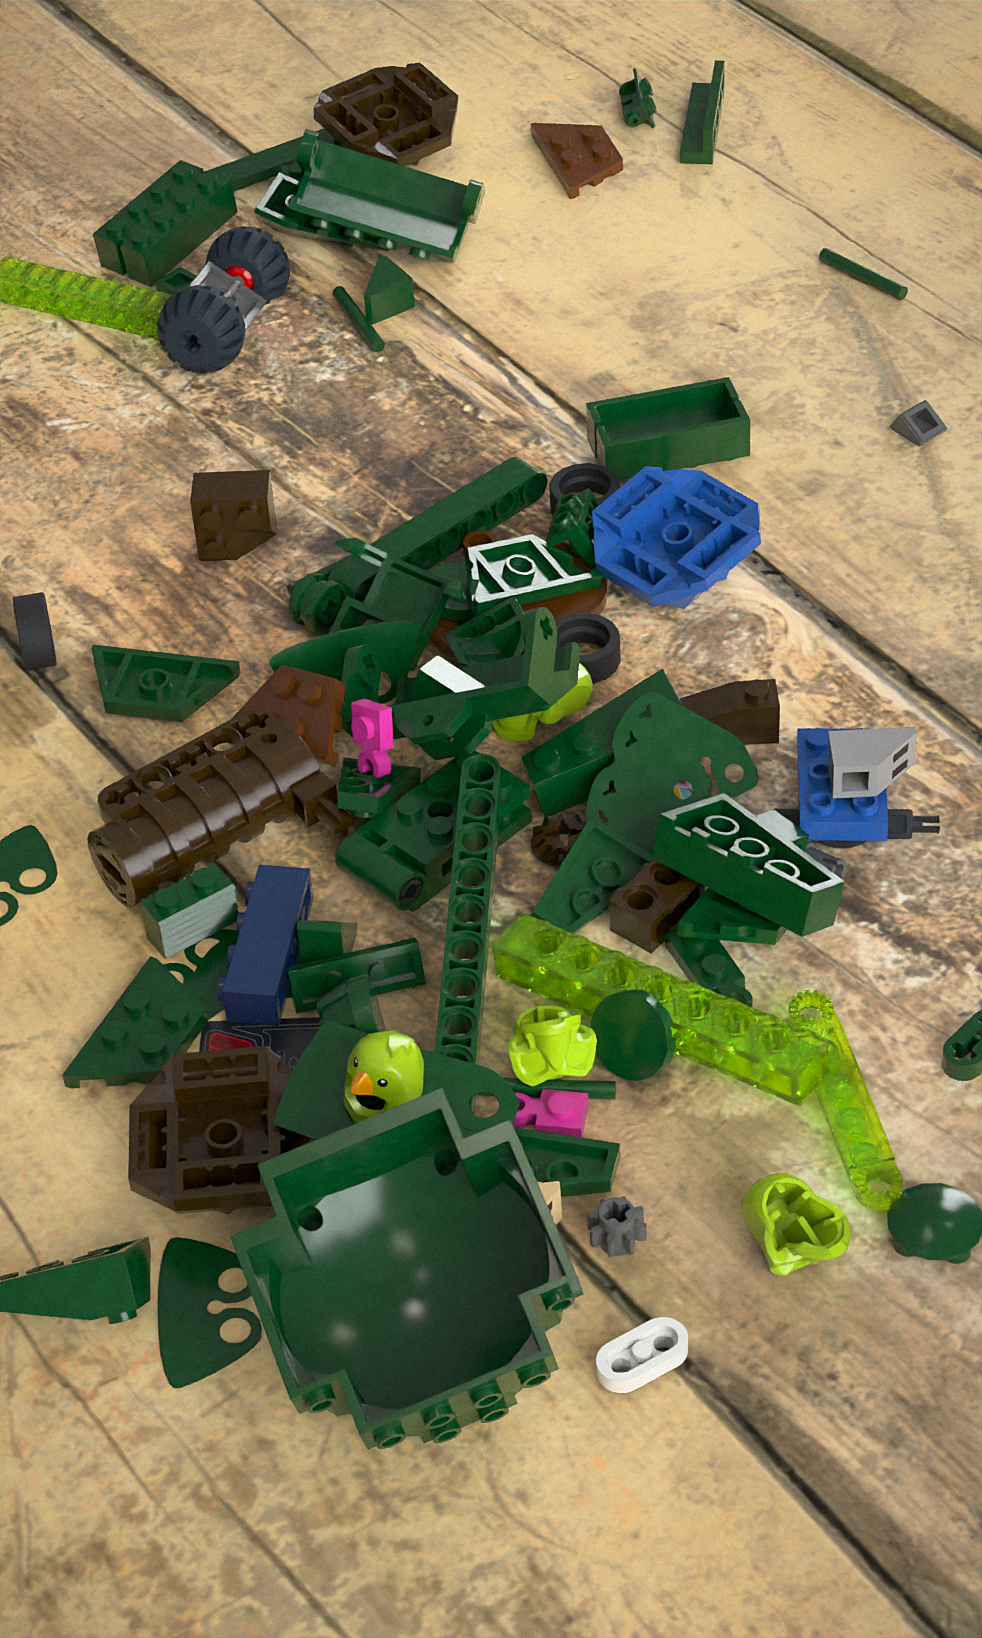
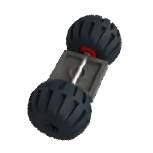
[157,226,290,373]

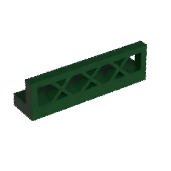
[680,60,725,165]

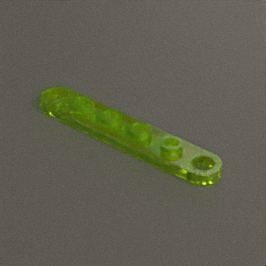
[788,990,903,1211]

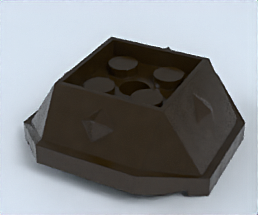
[313,62,459,166]
[128,1046,315,1214]

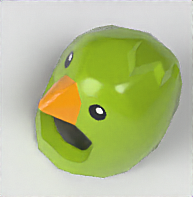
[343,1029,424,1123]

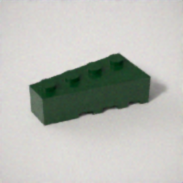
[651,793,845,937]

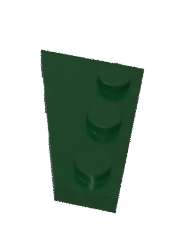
[528,816,653,942]

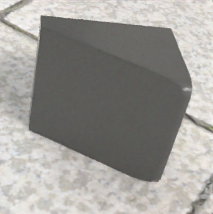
[890,399,948,446]

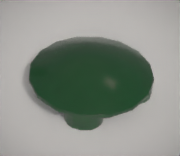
[887,1183,982,1264]

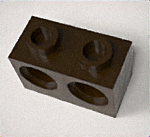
[608,859,705,954]

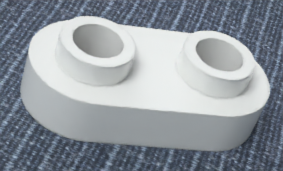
[596,1317,688,1393]

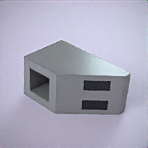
[827,726,917,799]

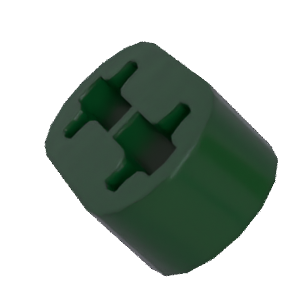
[942,1010,982,1081]

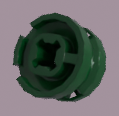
[288,572,348,635]

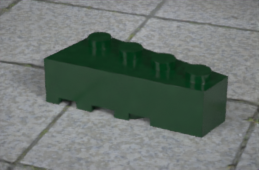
[521,668,683,817]

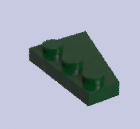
[337,757,421,818]
[514,1127,621,1197]

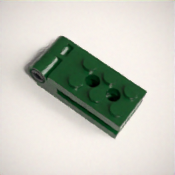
[335,750,532,912]

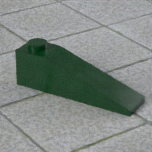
[254,172,390,251]
[0,1237,151,1324]

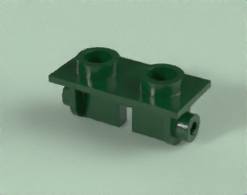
[619,68,657,128]

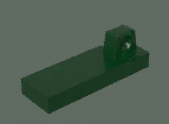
[286,937,426,1014]

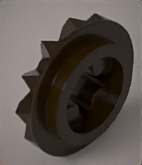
[531,813,586,867]

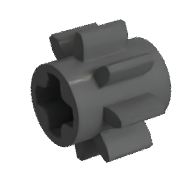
[587,1196,647,1257]

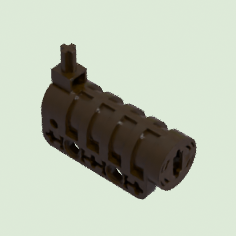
[87,708,355,908]

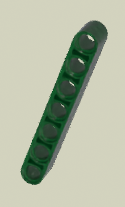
[327,457,548,603]

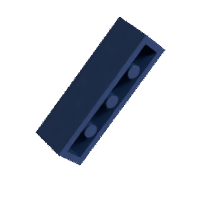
[218,865,313,1026]

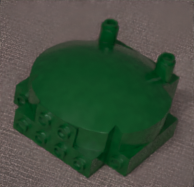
[230,1087,584,1450]

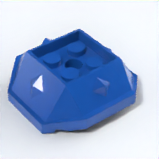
[592,466,761,609]

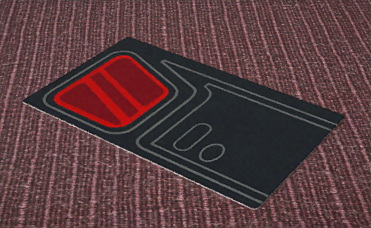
[199,1017,321,1069]

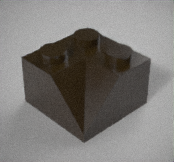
[190,470,277,561]

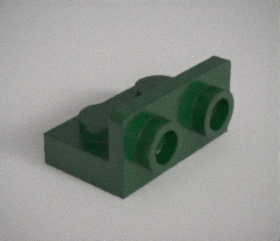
[546,488,600,568]

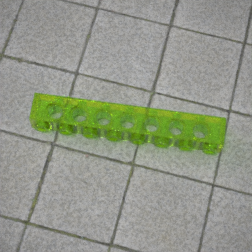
[492,913,829,1106]

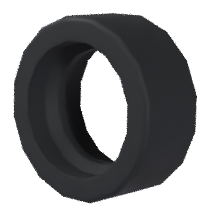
[549,463,620,516]
[13,592,57,671]
[555,613,621,684]

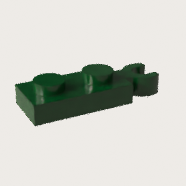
[665,929,753,1022]

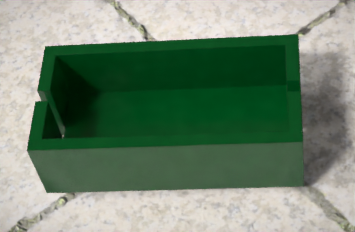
[93,160,238,287]
[586,377,750,481]

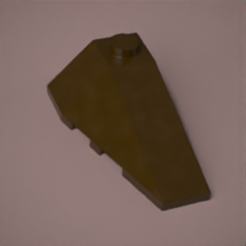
[680,679,780,745]

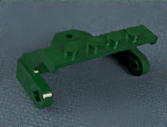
[288,129,485,263]
[340,607,581,761]

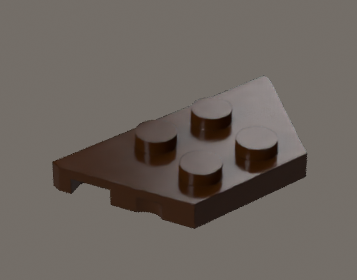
[531,123,623,199]
[233,665,345,767]

